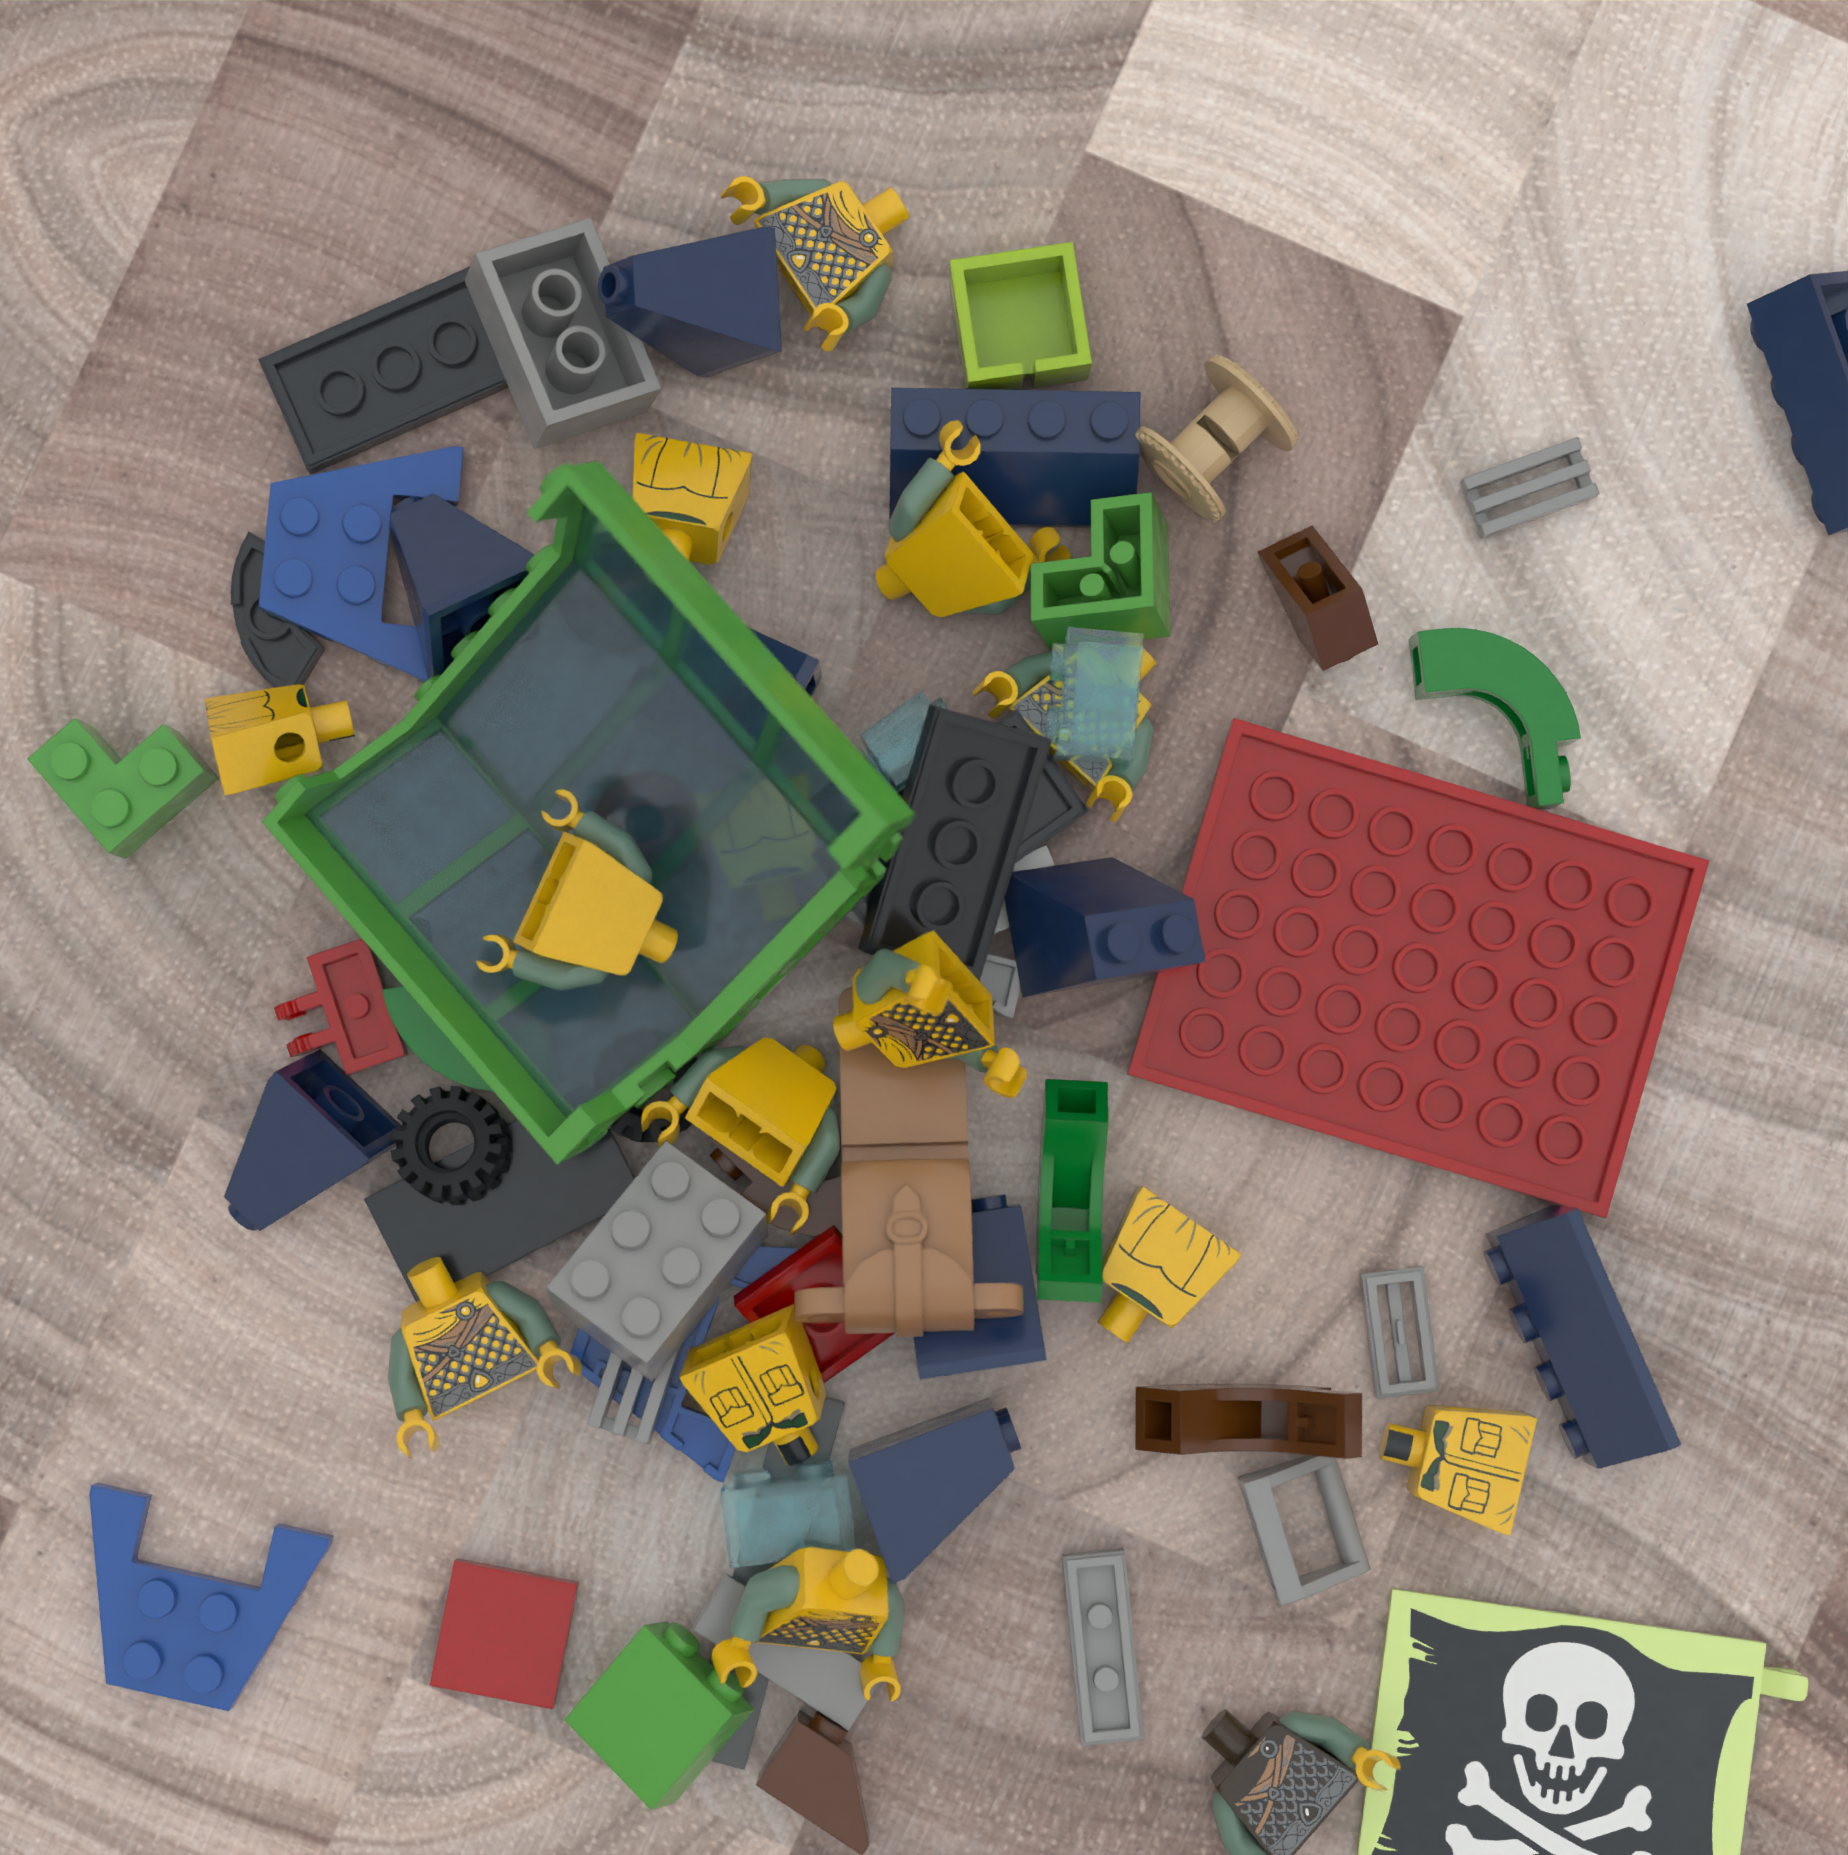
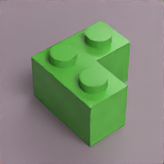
[1031,492,1170,651]
[27,718,219,859]

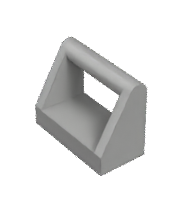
[1237,1455,1370,1606]

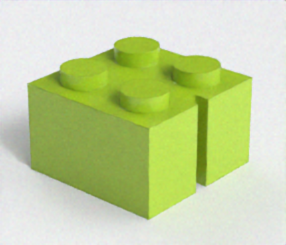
[948,241,1092,390]

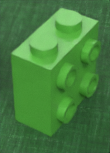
[564,1621,755,1810]

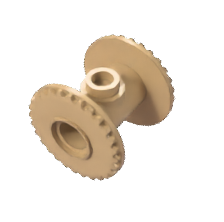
[1135,355,1299,522]

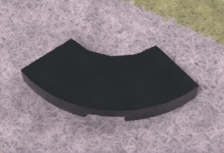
[231,531,325,688]

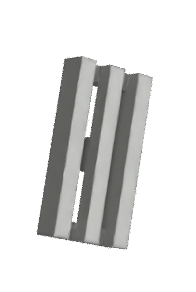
[1460,437,1600,539]
[1359,1266,1440,1399]
[587,1343,683,1444]

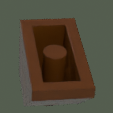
[1258,525,1378,671]
[756,1710,870,1855]

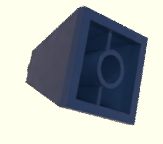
[598,227,782,377]
[390,494,543,678]
[224,1049,401,1231]

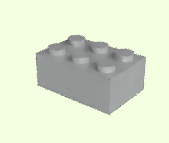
[464,218,662,449]
[546,1141,768,1382]

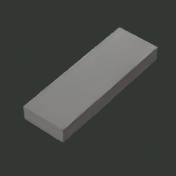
[1062,1548,1144,1746]
[691,1573,880,1731]

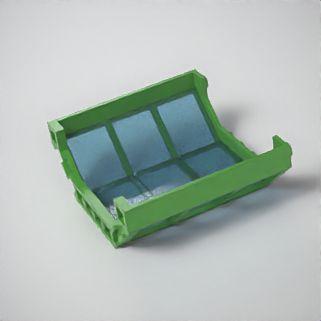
[262,461,915,1165]

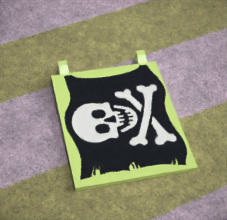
[1356,1588,1809,1855]

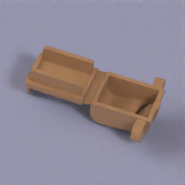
[794,987,1024,1337]

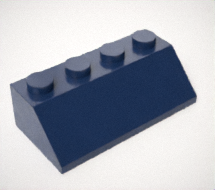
[1747,271,1848,535]
[889,387,1141,528]
[1484,1204,1682,1469]

